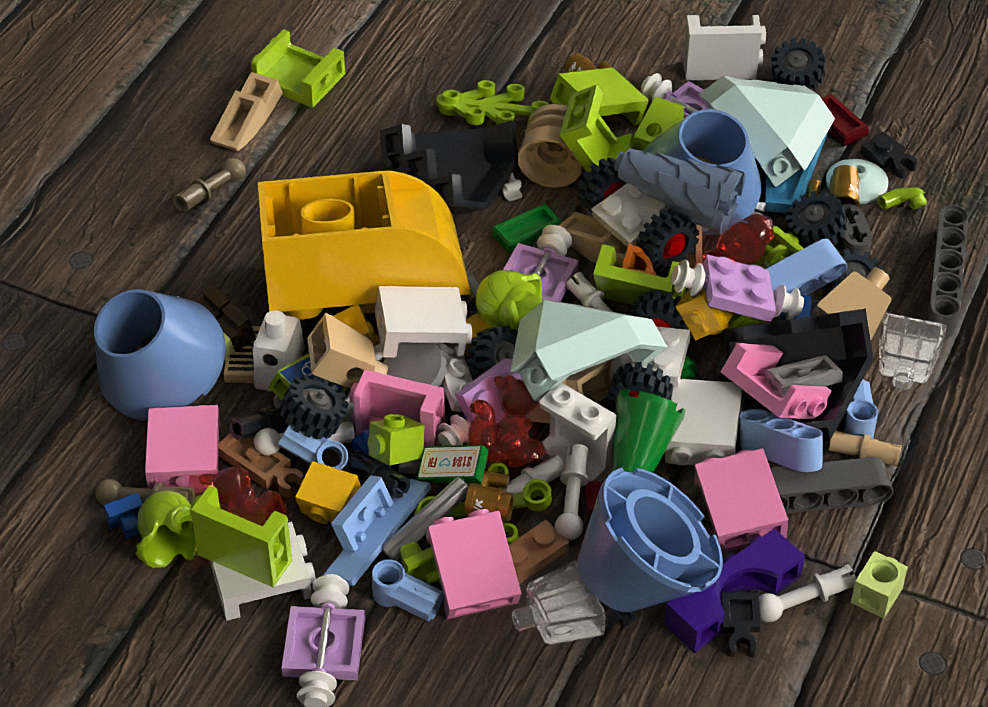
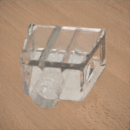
[879,313,947,390]
[512,560,605,644]

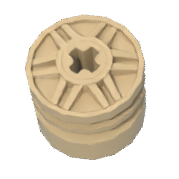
[518,104,583,188]

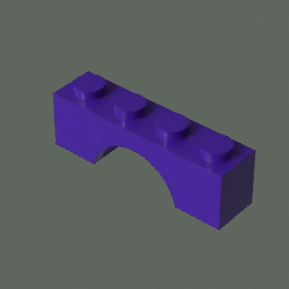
[665,529,805,653]

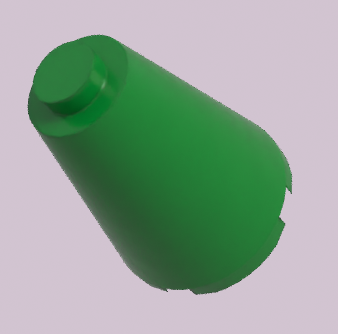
[612,389,686,473]

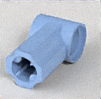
[843,379,878,439]
[277,424,348,470]
[372,559,444,622]

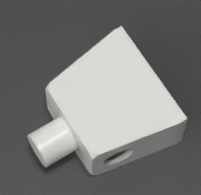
[253,310,305,391]

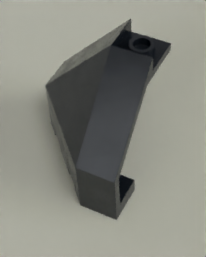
[380,121,519,214]
[723,308,873,441]

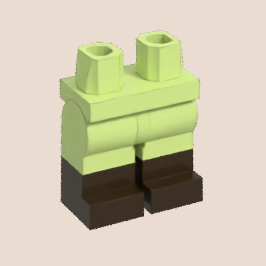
[197,284,256,361]

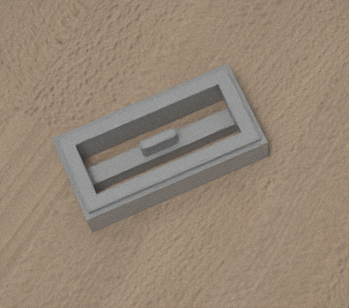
[765,355,843,398]

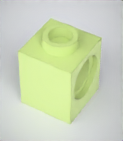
[851,551,908,619]

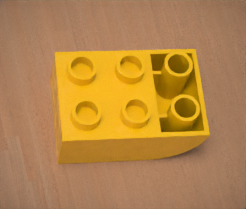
[258,170,470,320]

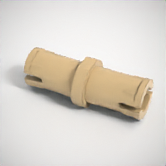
[829,430,902,466]

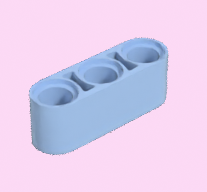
[766,239,848,295]
[739,409,823,472]

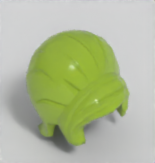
[475,270,542,330]
[135,490,197,568]

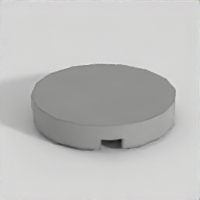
[383,342,447,387]

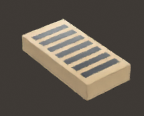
[224,326,261,383]

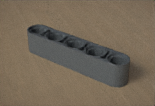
[926,205,969,339]
[770,457,893,514]

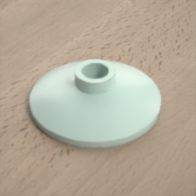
[826,159,888,204]

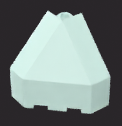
[699,76,835,187]
[511,300,668,401]

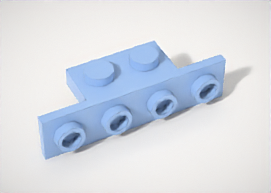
[323,475,431,586]

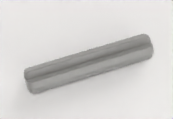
[382,477,469,561]

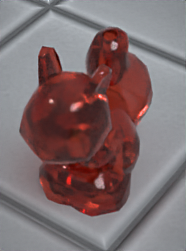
[702,213,774,265]
[468,375,547,468]
[199,467,286,526]

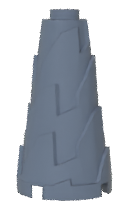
[614,149,746,235]

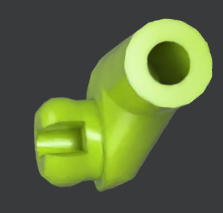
[877,187,927,210]

